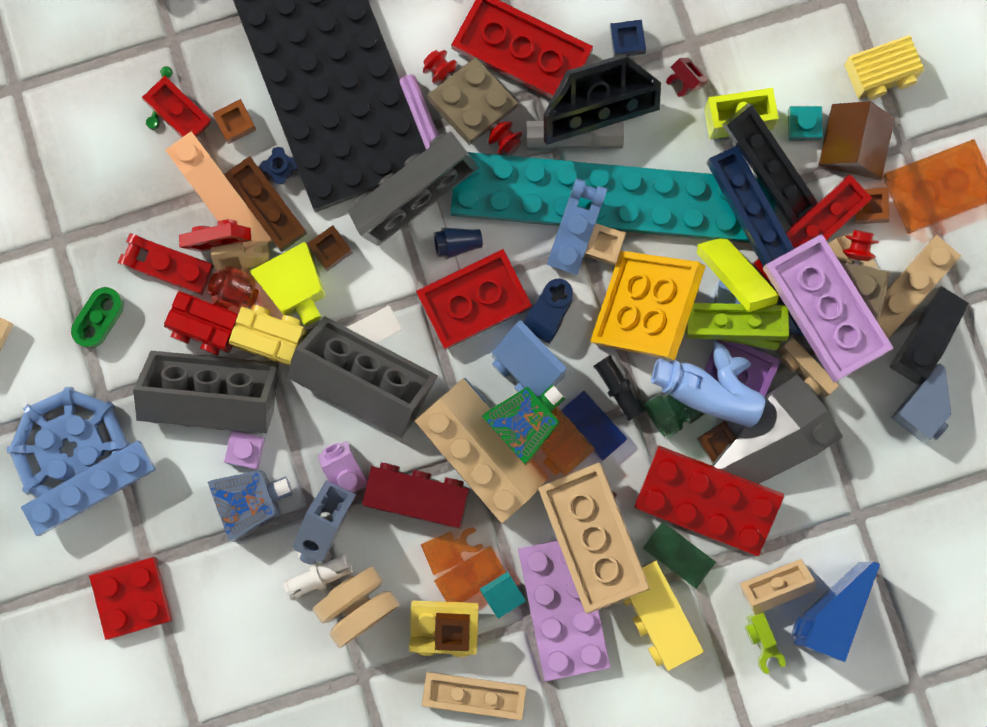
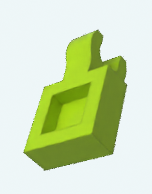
[745,612,786,674]

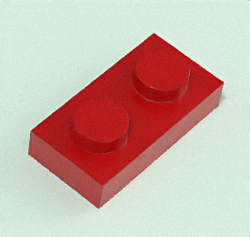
[142,75,211,138]
[179,219,252,252]

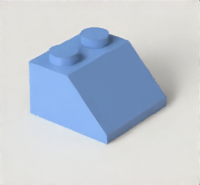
[492,320,567,397]

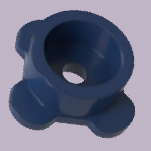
[260,147,298,185]

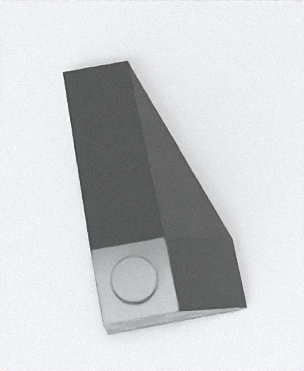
[711,375,843,484]

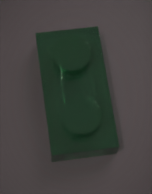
[642,521,716,589]

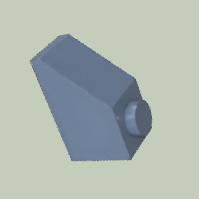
[891,363,951,442]

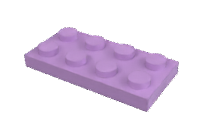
[763,234,893,383]
[518,541,610,681]

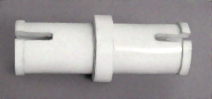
[283,554,353,601]

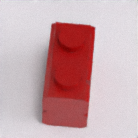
[164,291,238,356]

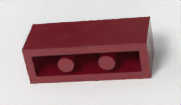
[362,462,470,529]

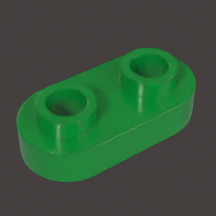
[71,287,124,349]

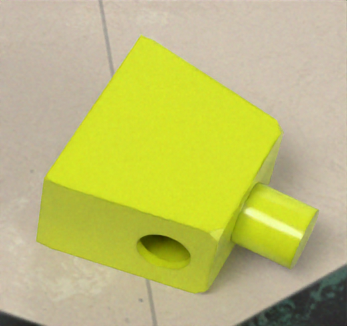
[250,242,326,326]

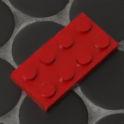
[451,0,593,99]
[634,445,784,557]

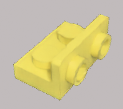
[409,600,479,657]

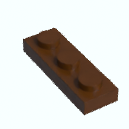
[224,156,307,253]

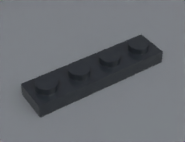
[722,104,818,226]

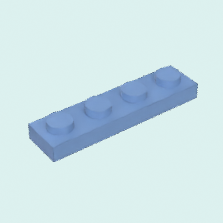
[21,440,156,536]

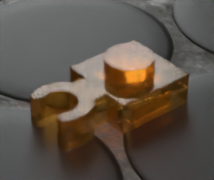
[420,527,483,575]

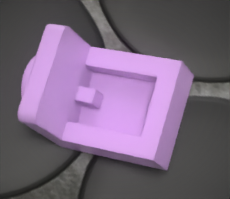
[318,441,367,493]

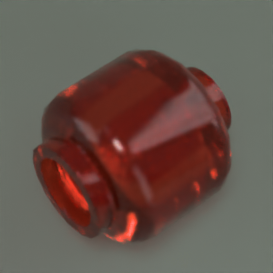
[207,266,259,313]

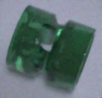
[644,393,706,439]

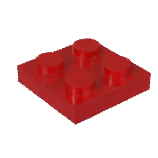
[89,557,172,640]

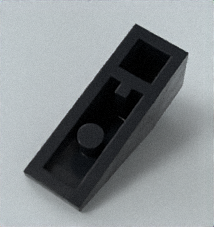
[889,286,969,385]

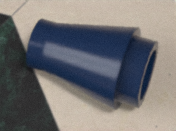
[434,227,483,259]

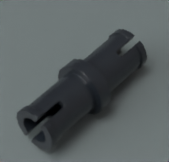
[593,355,646,421]

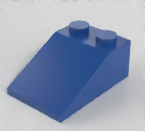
[792,561,880,662]

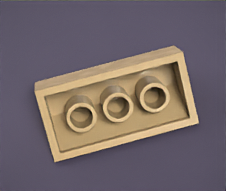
[413,378,549,523]

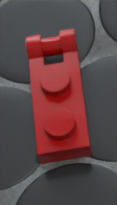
[117,233,214,296]

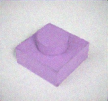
[224,430,265,470]

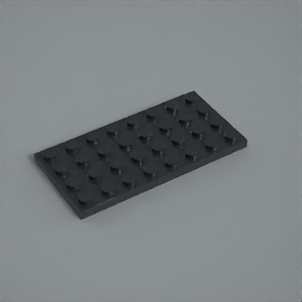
[233,0,426,213]

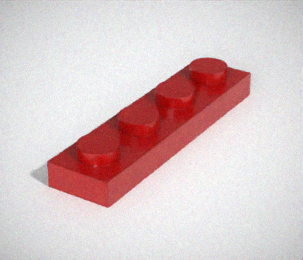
[752,174,872,287]

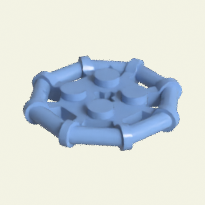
[7,387,130,497]

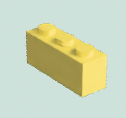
[623,560,704,671]

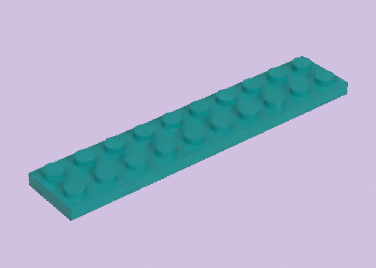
[451,152,775,243]

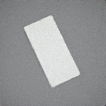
[347,306,402,343]

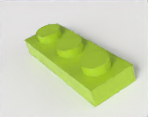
[686,303,789,341]

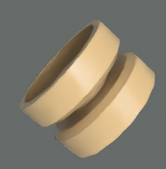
[312,566,400,648]

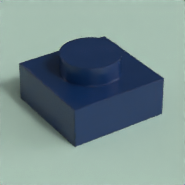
[610,19,646,57]

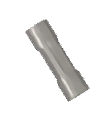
[527,121,624,150]

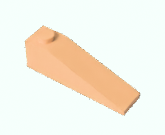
[165,131,273,250]

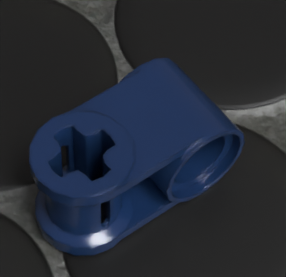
[523,278,573,344]

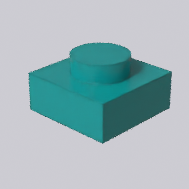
[788,106,823,141]

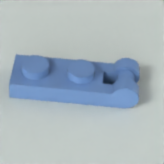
[547,178,607,275]

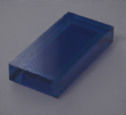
[559,390,627,462]

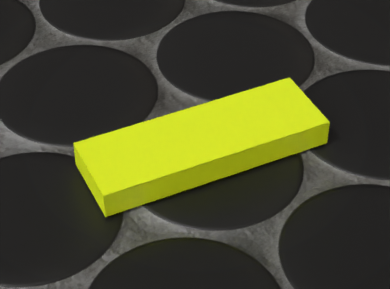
[697,238,779,312]

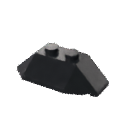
[544,54,661,145]

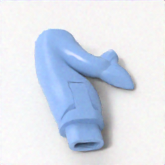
[651,341,765,427]

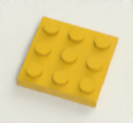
[590,251,706,360]

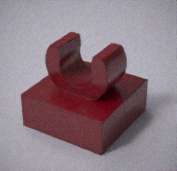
[666,57,709,97]

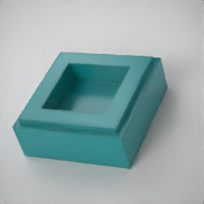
[480,572,526,619]

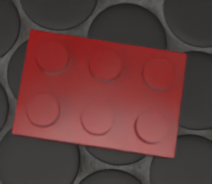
[416,249,532,350]

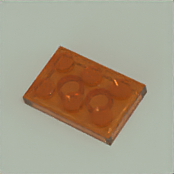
[882,139,987,234]

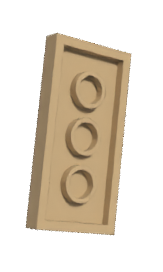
[538,462,650,614]

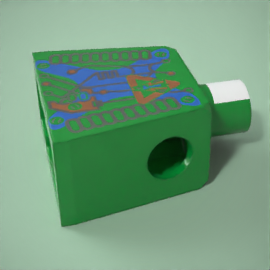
[482,384,565,466]

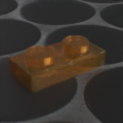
[434,546,506,602]

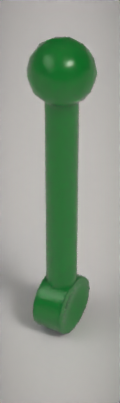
[146,66,173,130]

